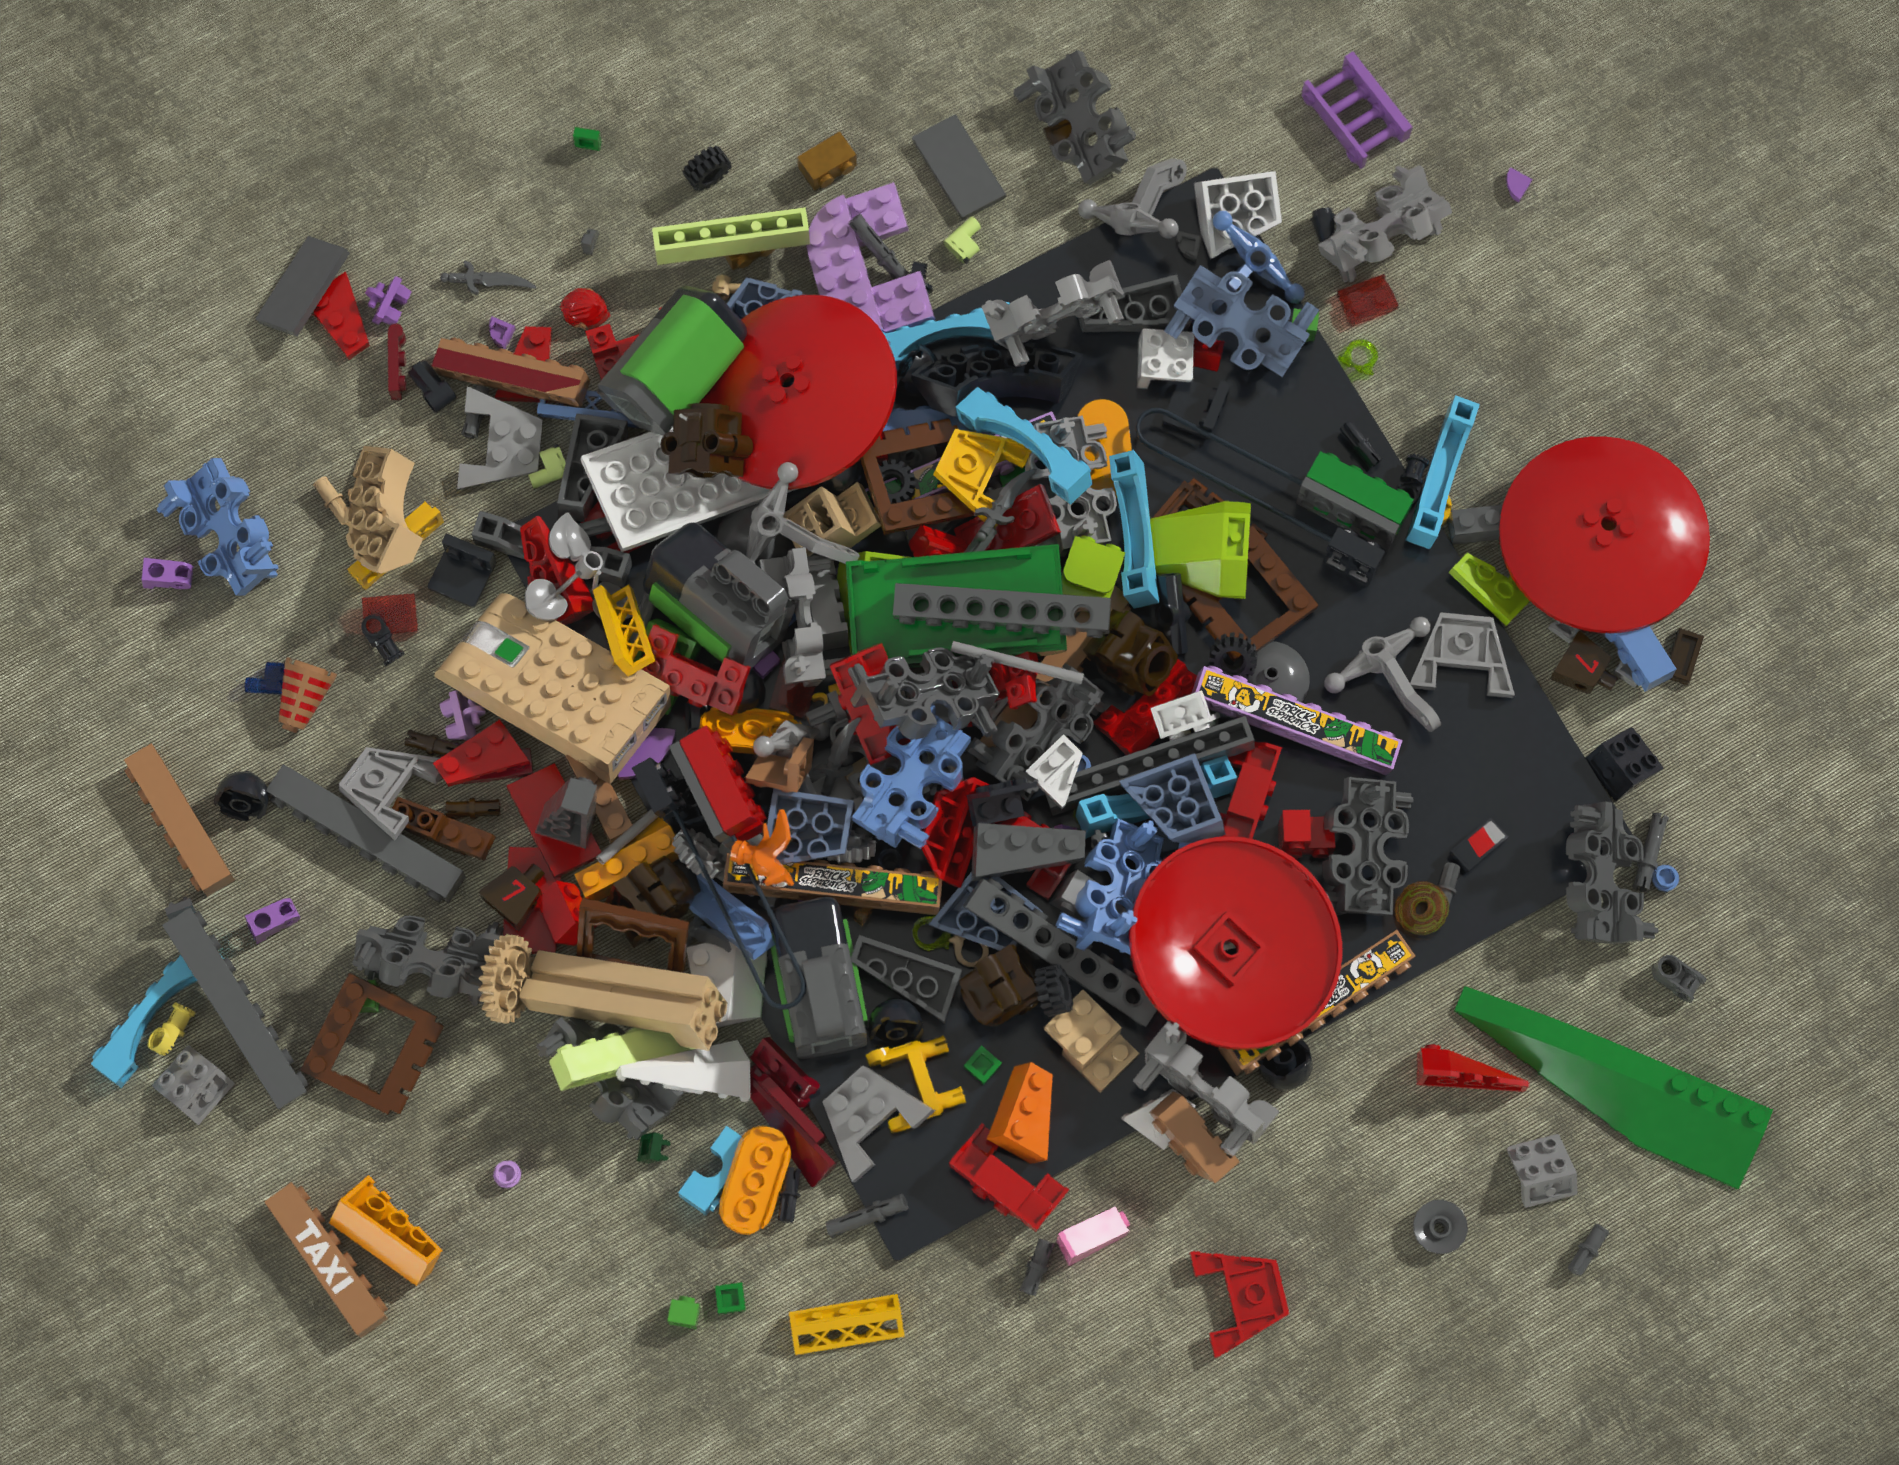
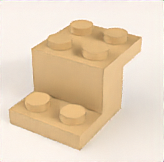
[783,482,881,556]
[1044,990,1139,1093]

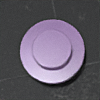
[493,1161,521,1188]

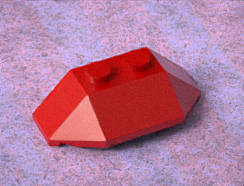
[921,777,989,888]

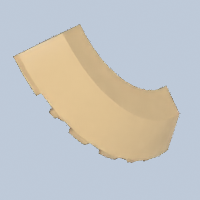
[344,446,423,574]

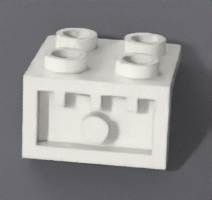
[1137,328,1194,389]
[1150,690,1221,741]

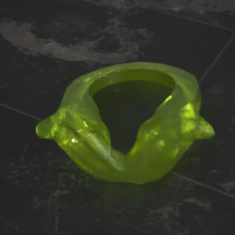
[1338,339,1378,375]
[912,915,951,950]

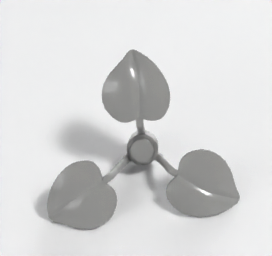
[525,512,633,621]

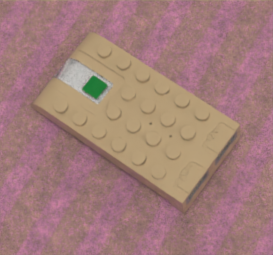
[435,593,671,784]

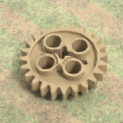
[478,934,535,1024]

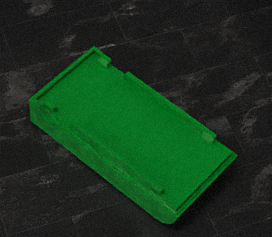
[846,544,1067,668]

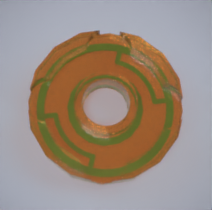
[1395,881,1449,935]

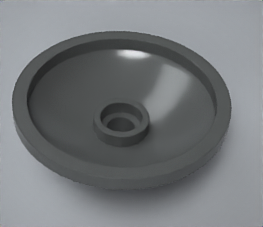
[718,502,795,567]
[1233,641,1310,703]

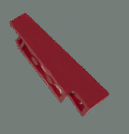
[750,1064,836,1187]

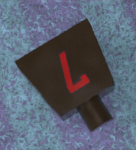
[1550,631,1619,694]
[479,863,545,931]

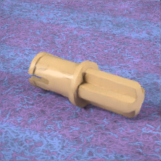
[313,476,348,525]

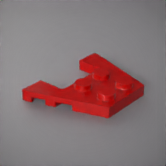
[1189,1251,1290,1359]

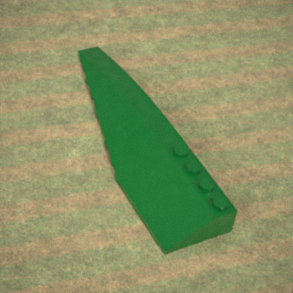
[1454,986,1773,1189]

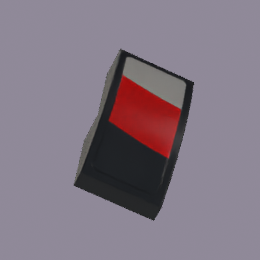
[1449,817,1509,873]

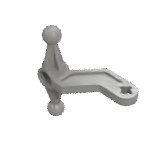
[1078,158,1187,239]
[746,462,860,564]
[1324,617,1441,732]
[753,720,830,795]

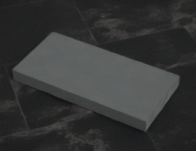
[912,114,1006,221]
[255,236,350,337]

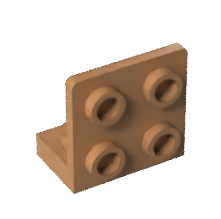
[745,737,814,793]

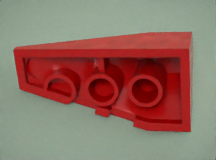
[520,516,594,625]
[1416,1044,1529,1092]

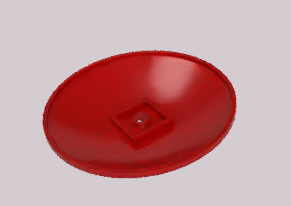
[700,295,897,490]
[1499,436,1710,633]
[1129,836,1342,1050]

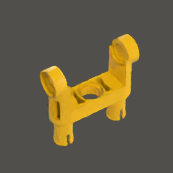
[866,1035,966,1133]

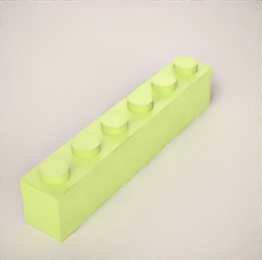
[652,207,810,265]
[549,1028,694,1091]

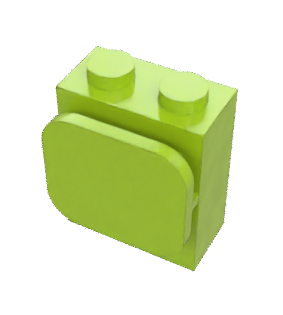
[1061,535,1125,612]

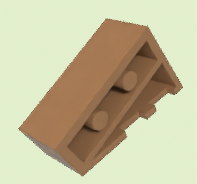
[1149,1091,1240,1183]

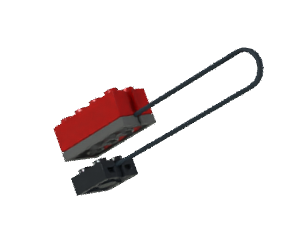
[632,725,807,1010]

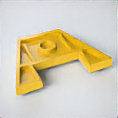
[933,429,1031,528]

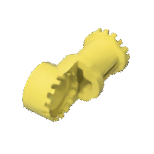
[148,1002,196,1056]

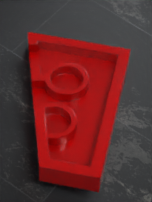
[312,271,370,360]
[495,326,552,403]
[433,719,530,787]

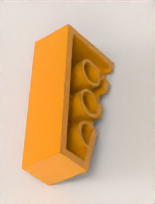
[574,817,679,901]
[329,1175,442,1286]

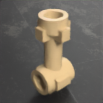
[712,275,741,300]

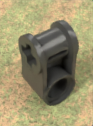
[1652,955,1707,1003]

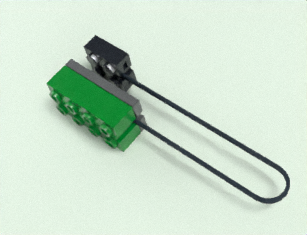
[1135,408,1414,585]

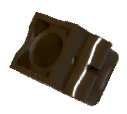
[660,403,753,478]
[1083,609,1178,696]
[604,856,695,948]
[959,944,1040,1027]

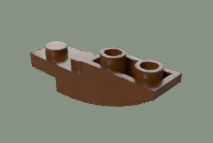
[392,797,496,861]

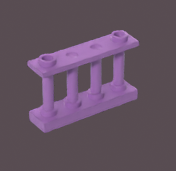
[1302,51,1412,169]

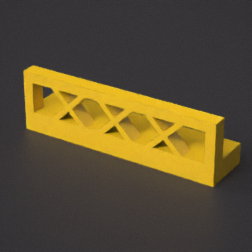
[347,501,444,590]
[593,585,655,677]
[789,1294,905,1355]

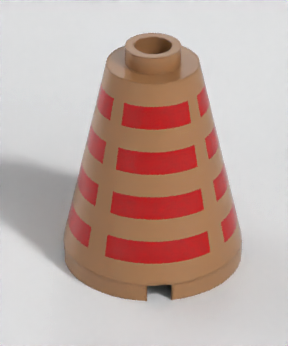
[278,657,337,733]

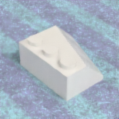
[1194,171,1282,258]
[687,940,768,1028]

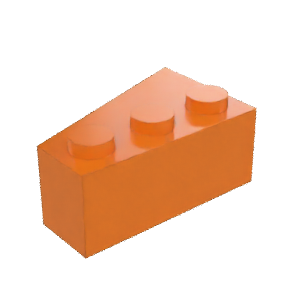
[987,1062,1053,1164]

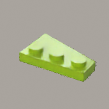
[1448,553,1530,626]

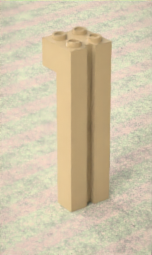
[519,950,727,1051]

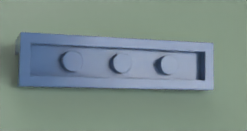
[537,390,639,428]
[689,873,775,960]

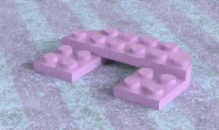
[807,182,935,334]

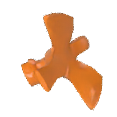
[730,809,794,886]

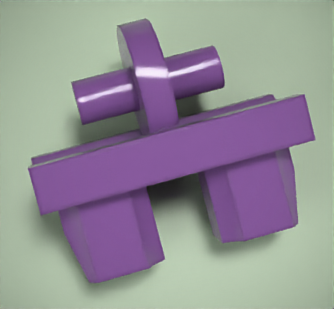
[365,276,412,325]

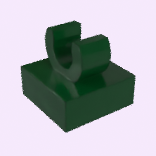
[637,1132,671,1163]

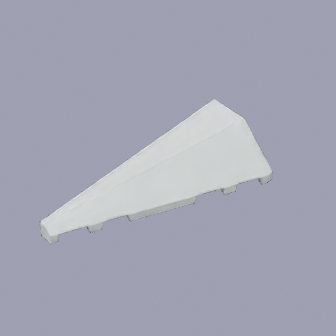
[615,1040,751,1102]

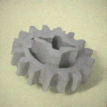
[672,827,726,879]
[826,830,875,865]

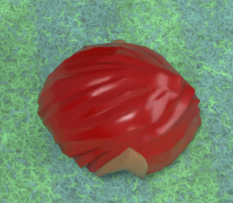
[560,288,610,331]

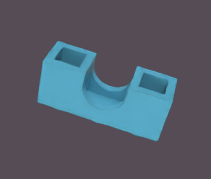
[678,1126,742,1216]

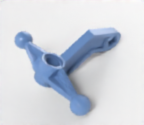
[1190,211,1305,327]

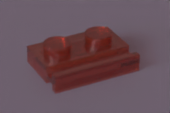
[1336,274,1399,327]
[362,593,419,634]
[769,659,816,720]

